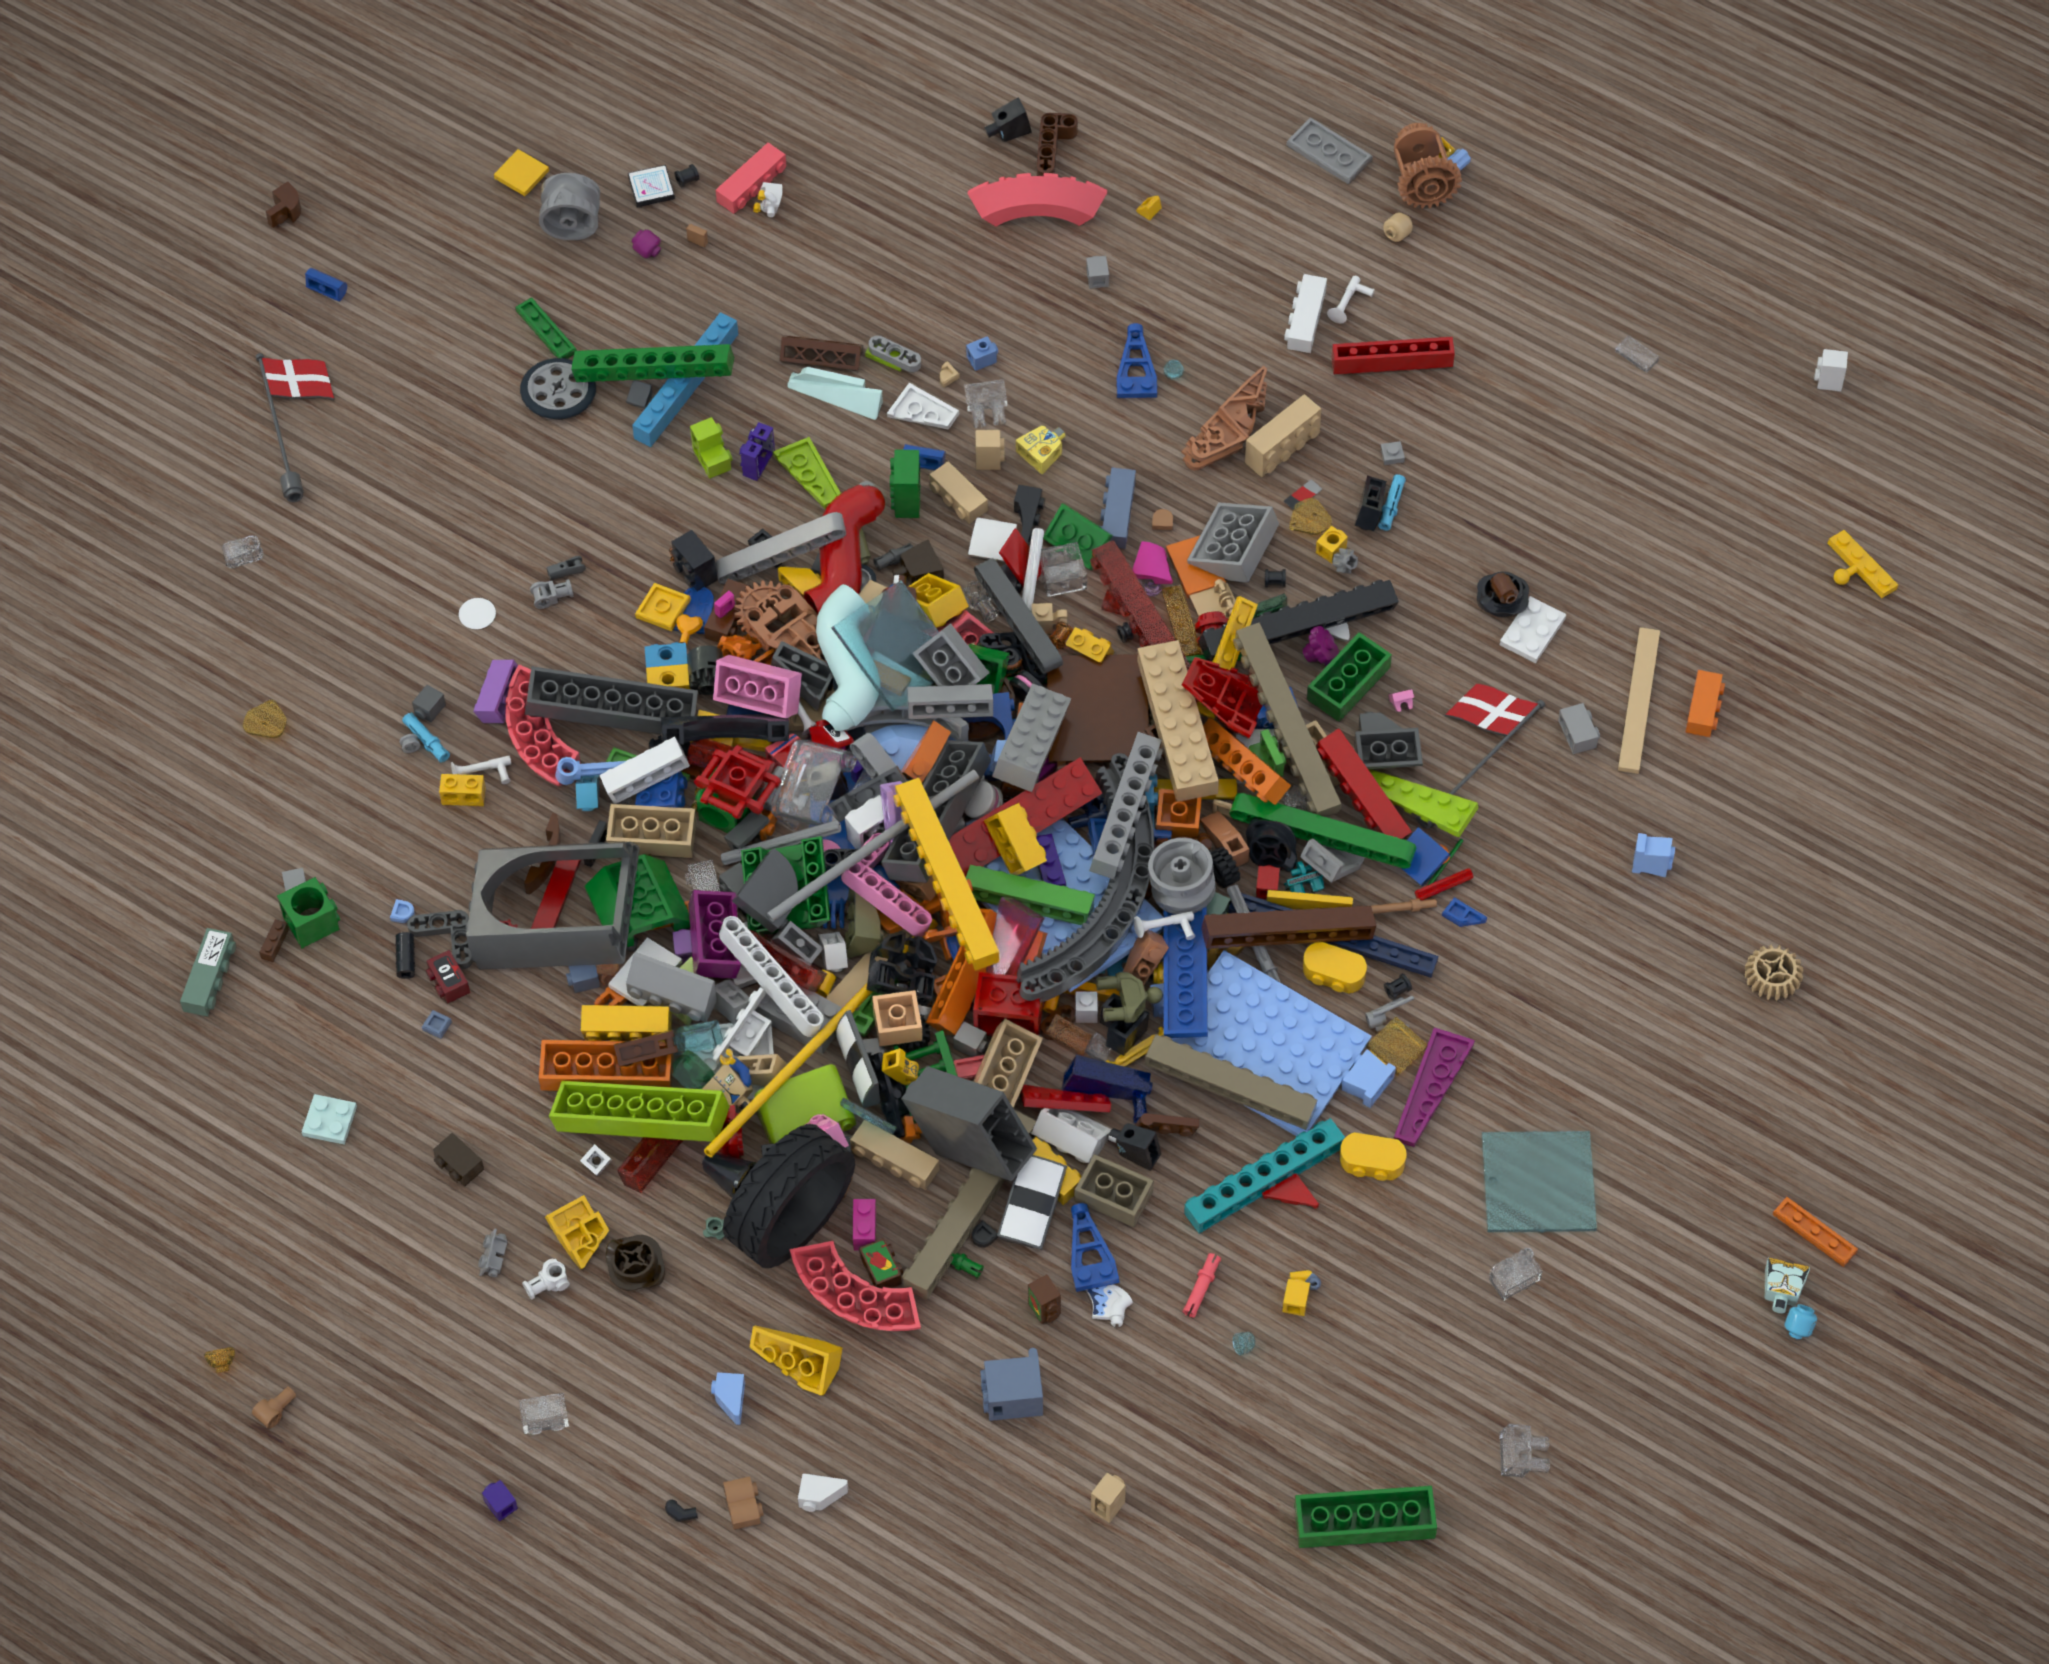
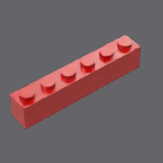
[1332,337,1455,374]
[1315,728,1412,839]

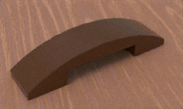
[524,812,561,895]

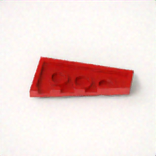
[1020,1084,1111,1113]

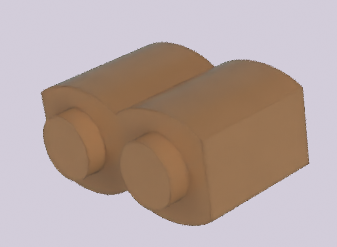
[723,1476,764,1530]

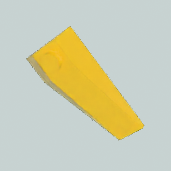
[750,1325,843,1396]

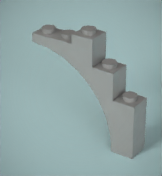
[846,689,969,741]

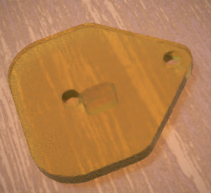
[1289,498,1332,535]
[243,699,287,738]

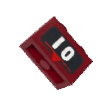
[425,950,470,1004]

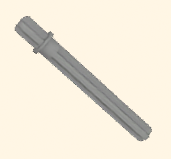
[1227,885,1281,983]

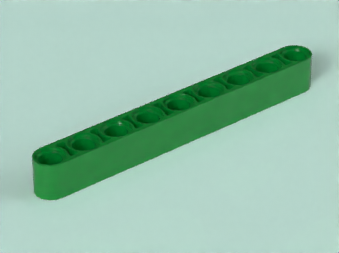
[1229,793,1417,869]

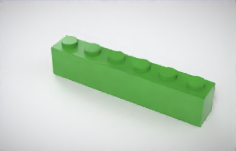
[966,865,1095,925]

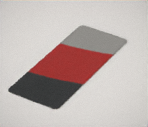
[1284,480,1322,511]

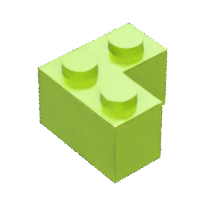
[690,417,733,479]

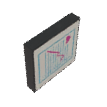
[628,165,675,207]

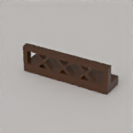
[779,335,863,370]

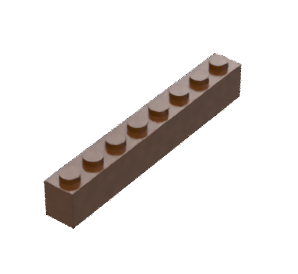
[1201,906,1377,949]

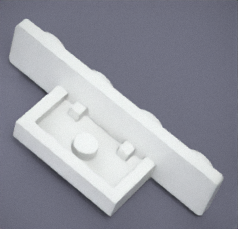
[712,987,772,1065]

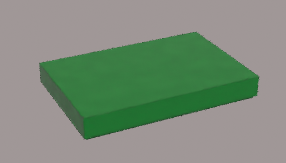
[1043,503,1113,570]

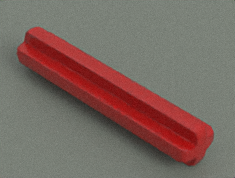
[1415,868,1474,900]

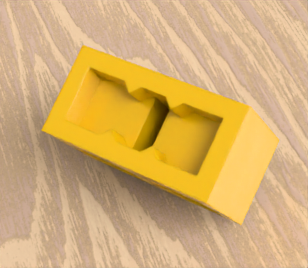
[439,774,486,806]

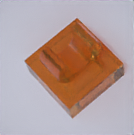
[597,964,619,984]

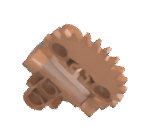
[734,580,827,662]

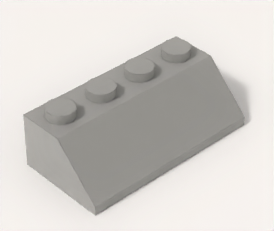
[626,952,717,1022]

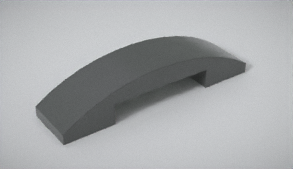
[827,766,907,822]

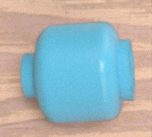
[1784,1304,1817,1339]

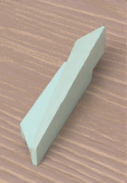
[788,367,883,420]

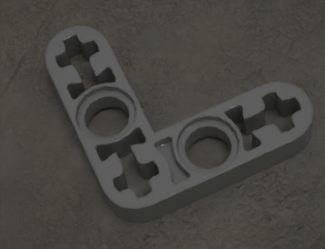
[407,910,473,969]

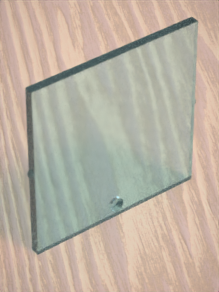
[831,580,939,712]
[1482,1131,1597,1233]

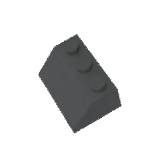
[1354,728,1423,769]

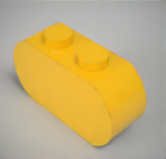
[1303,942,1367,994]
[1340,1132,1406,1181]

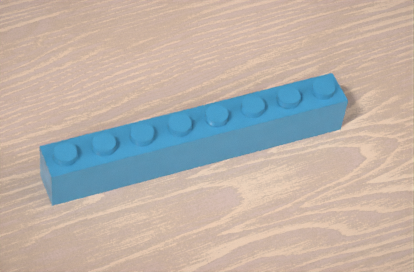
[632,312,738,447]

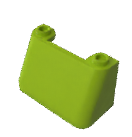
[754,1064,856,1144]

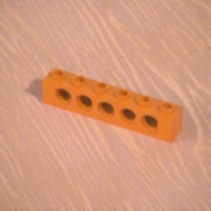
[1203,717,1291,805]

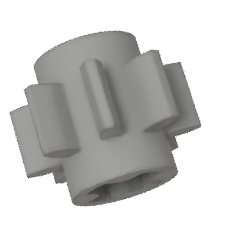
[1332,548,1358,574]

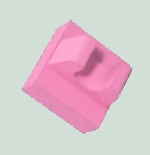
[1388,689,1414,712]

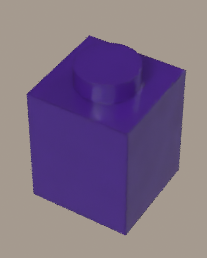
[482,1480,518,1521]

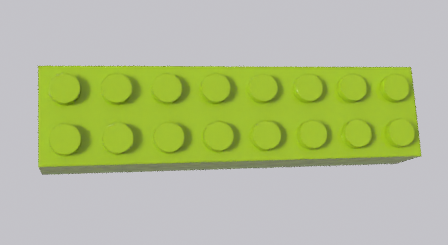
[549,1081,730,1142]

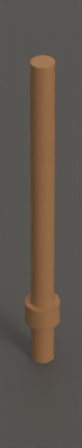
[1371,898,1437,914]

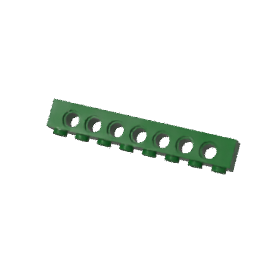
[571,344,735,382]

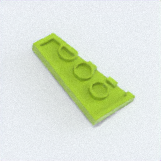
[773,437,841,509]

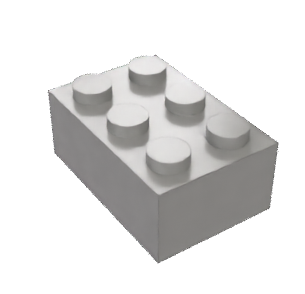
[912,623,989,686]

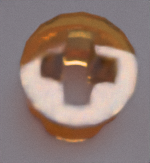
[1049,621,1073,649]

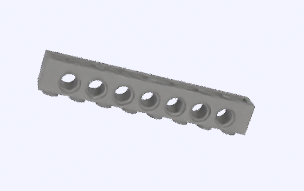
[1089,732,1163,879]

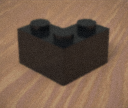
[1099,993,1150,1056]

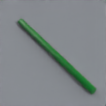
[1428,839,1463,885]

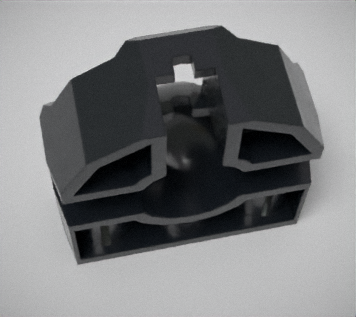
[866,931,937,1006]

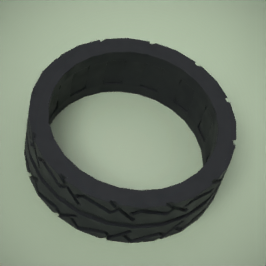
[723,1124,855,1269]

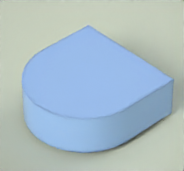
[390,899,415,923]

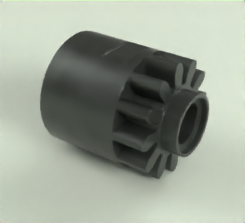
[687,646,723,695]

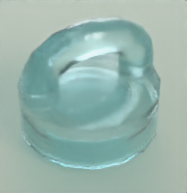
[1232,1332,1255,1355]

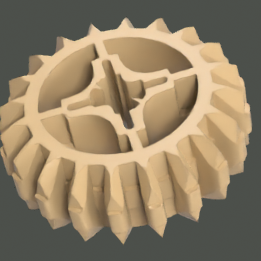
[1744,944,1803,1001]

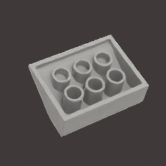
[1187,502,1279,582]

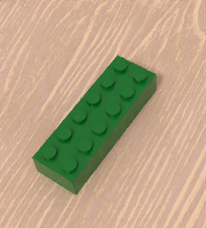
[1294,1486,1437,1548]

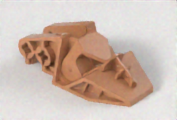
[1182,366,1267,471]

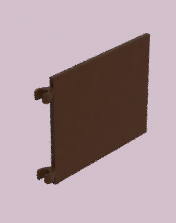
[1047,654,1149,771]

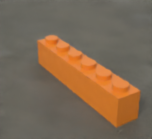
[926,909,1008,1036]

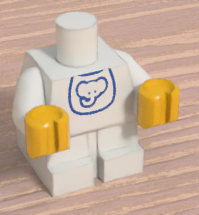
[753,182,782,217]

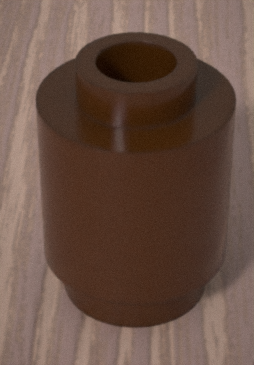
[1491,572,1519,604]

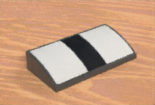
[836,1010,880,1108]
[997,1155,1067,1250]

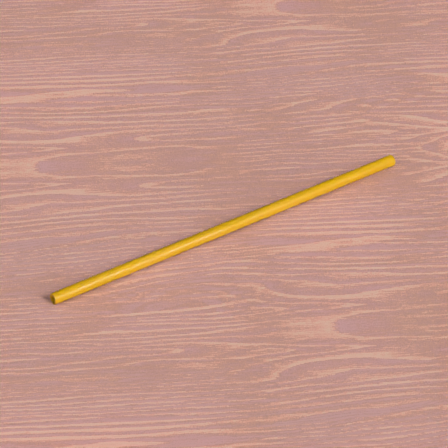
[704,918,938,1157]

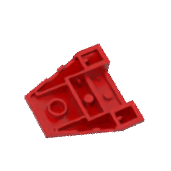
[1181,657,1264,739]

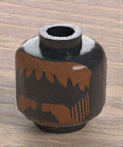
[1000,647,1023,677]

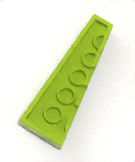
[1368,769,1478,837]

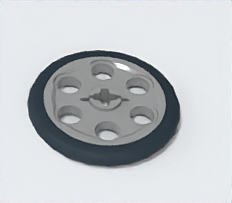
[520,358,596,419]

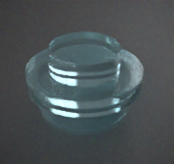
[1164,360,1184,379]

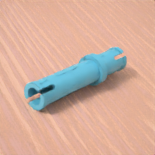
[1378,475,1406,531]
[402,712,450,763]

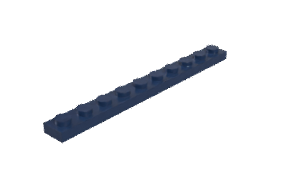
[1228,893,1439,978]

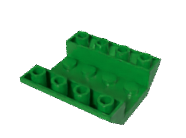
[741,836,830,934]
[584,854,690,947]

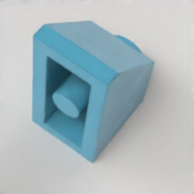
[576,775,599,811]

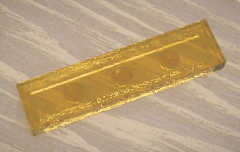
[1161,584,1201,657]

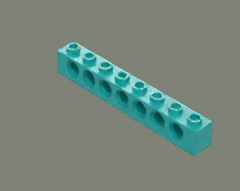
[1184,1118,1345,1234]

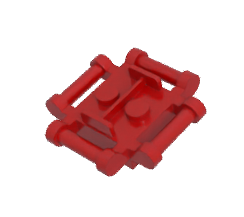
[694,745,781,819]

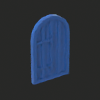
[674,587,714,634]

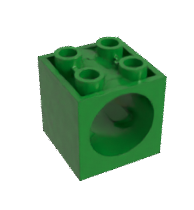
[695,767,756,833]
[277,877,340,949]

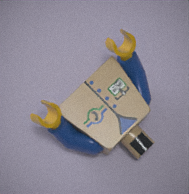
[703,1049,753,1111]

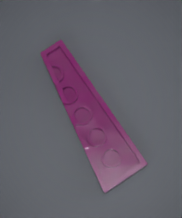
[1394,1027,1475,1147]

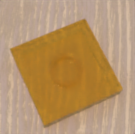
[1366,1016,1427,1076]

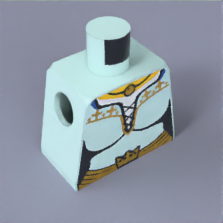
[1765,1257,1810,1313]

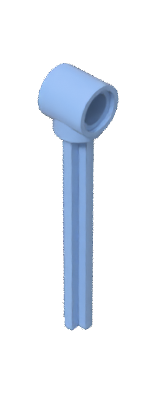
[555,757,626,785]

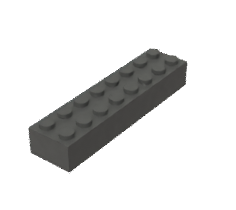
[525,666,698,734]
[881,740,991,883]

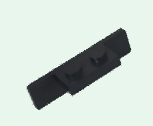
[869,1052,910,1138]

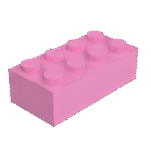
[713,655,802,719]

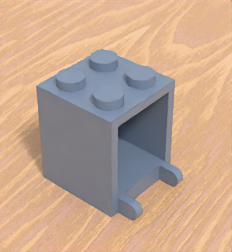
[980,1348,1043,1421]

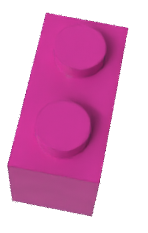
[853,1199,876,1251]

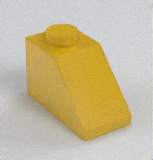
[778,567,821,598]

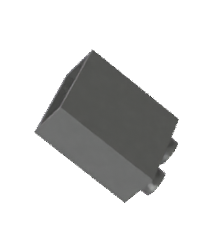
[901,1066,1037,1181]

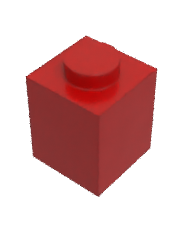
[1256,865,1280,900]

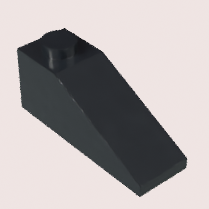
[1355,475,1387,531]

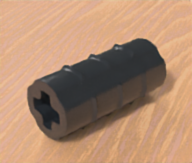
[395,932,416,979]

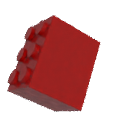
[973,972,1044,1036]

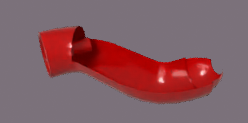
[804,484,885,615]

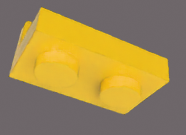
[1066,627,1115,663]

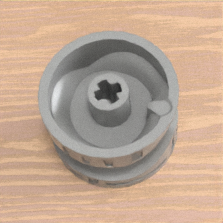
[539,173,600,240]
[1148,838,1216,914]

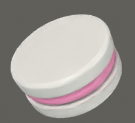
[964,781,1003,819]

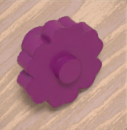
[1302,626,1339,666]

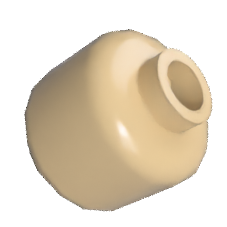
[1383,213,1413,242]

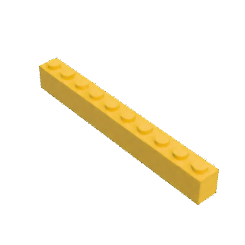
[893,778,1000,971]

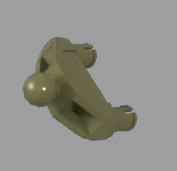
[1096,972,1163,1023]

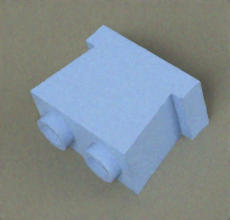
[1632,833,1675,877]
[1341,1049,1396,1108]

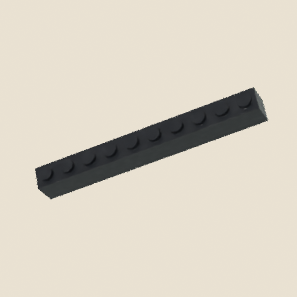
[1198,580,1399,662]

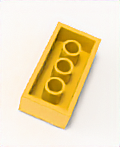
[581,1005,672,1042]

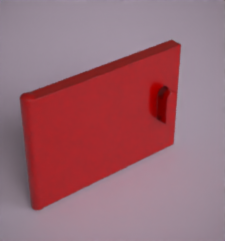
[999,528,1044,588]

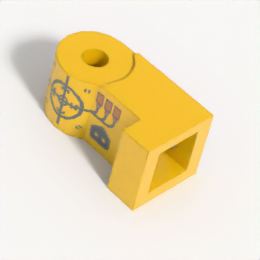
[882,1048,919,1085]

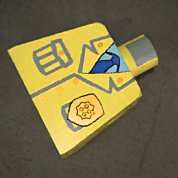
[1016,426,1066,474]

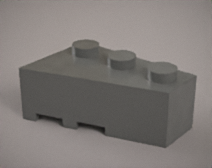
[771,641,834,711]

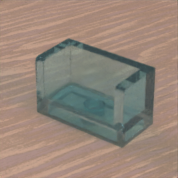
[673,1020,723,1055]

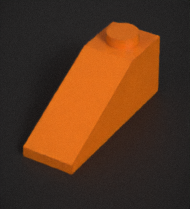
[901,720,951,783]

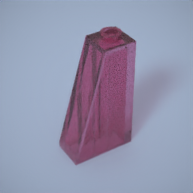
[986,897,1045,976]

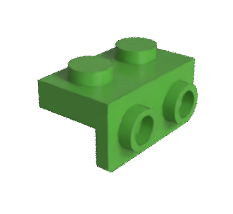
[1249,729,1286,776]

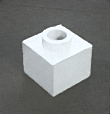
[580,1144,612,1176]

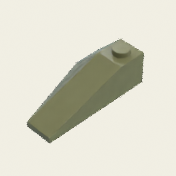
[844,887,883,959]

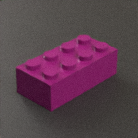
[688,890,742,979]

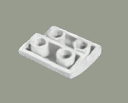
[968,518,1017,562]

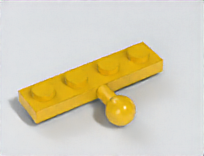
[1827,530,1898,599]

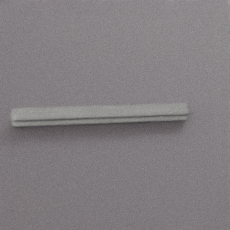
[721,820,841,865]

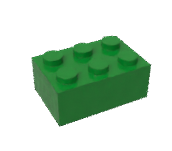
[890,450,921,518]

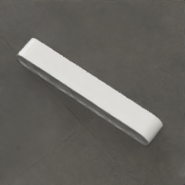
[719,916,824,1037]

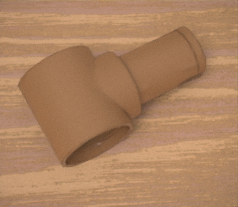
[252,1386,296,1429]

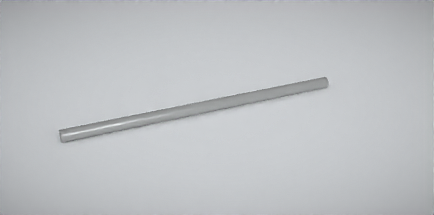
[767,770,979,922]

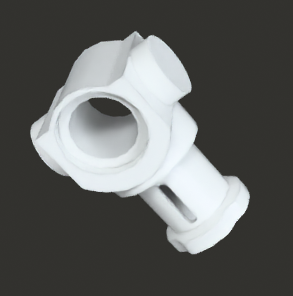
[522,1258,570,1300]

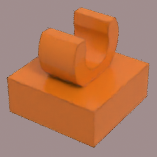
[900,1116,922,1144]

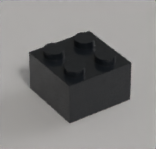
[671,530,718,592]

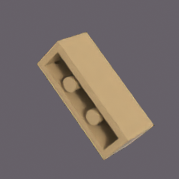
[929,461,988,524]

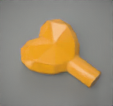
[676,614,703,646]

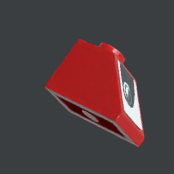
[809,719,854,752]

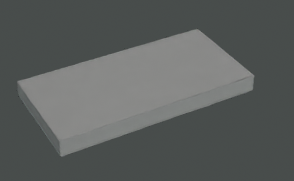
[1286,117,1373,184]

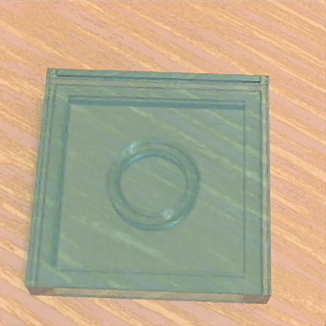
[840,1098,897,1134]

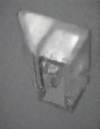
[1039,542,1087,597]

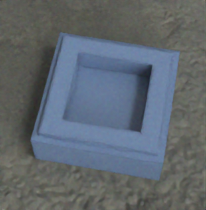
[422,1010,452,1039]

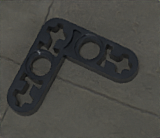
[977,632,1048,684]

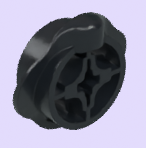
[1477,572,1529,617]
[1246,818,1297,872]

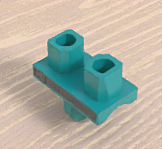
[1284,861,1324,893]

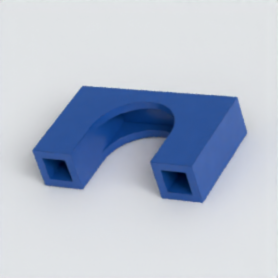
[961,692,1016,781]

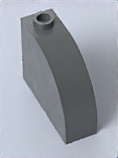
[732,848,798,933]

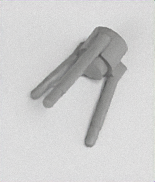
[1365,996,1414,1032]

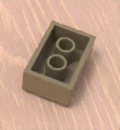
[1075,1154,1154,1227]

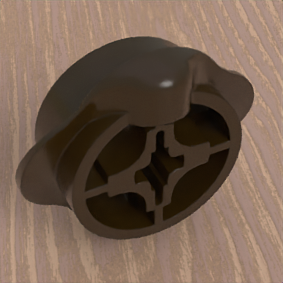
[606,1235,665,1291]

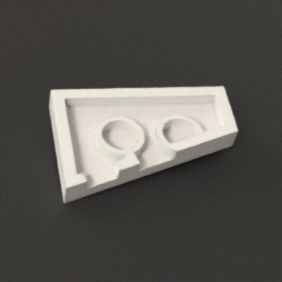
[887,383,960,429]

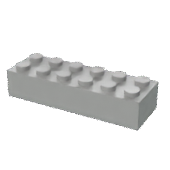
[992,683,1072,792]

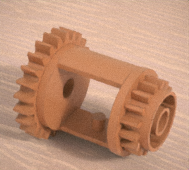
[1394,123,1462,209]

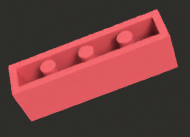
[715,143,786,214]

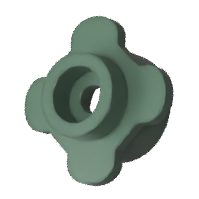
[703,1217,725,1240]

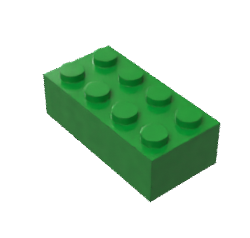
[1307,632,1392,722]

